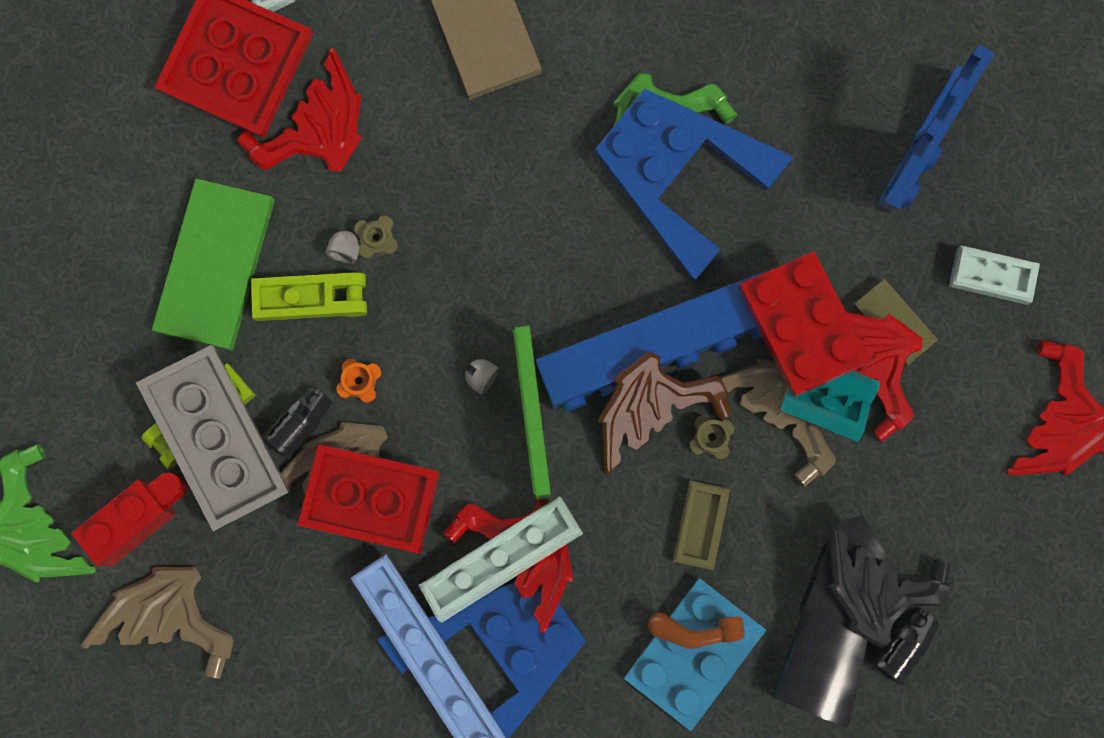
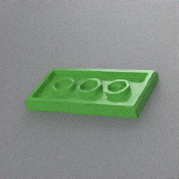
[152,179,275,351]
[513,326,551,501]

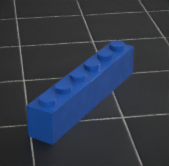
[535,272,764,413]

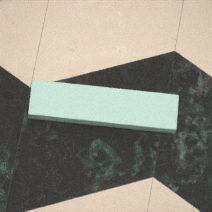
[419,496,583,622]

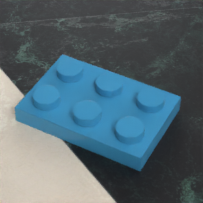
[623,578,766,731]

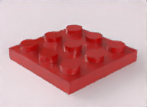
[154,0,314,139]

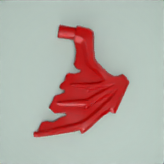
[237,48,362,172]
[846,312,923,442]
[1006,340,1104,476]
[442,500,573,633]

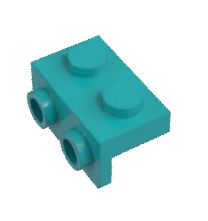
[780,371,880,442]

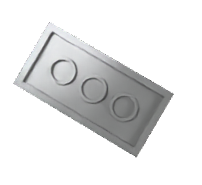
[136,345,290,531]

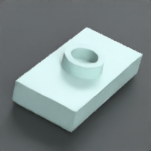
[949,245,1040,305]

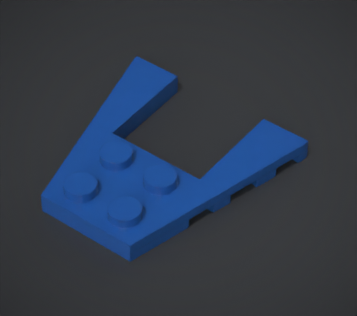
[877,45,995,213]
[594,89,793,282]
[378,582,586,738]

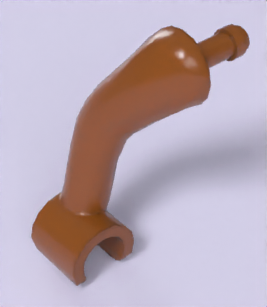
[648,612,745,649]

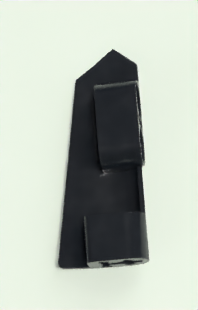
[772,515,886,727]

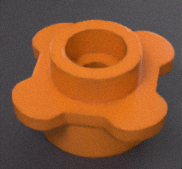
[336,359,381,403]

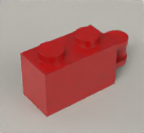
[71,473,188,567]

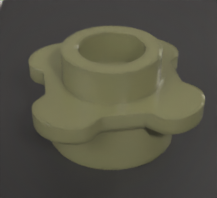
[354,216,398,259]
[690,415,734,460]

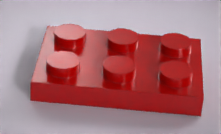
[738,251,871,398]
[298,444,440,554]

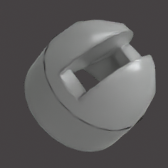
[325,231,360,264]
[465,359,500,395]

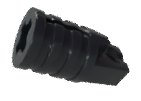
[261,385,333,459]
[870,606,940,686]

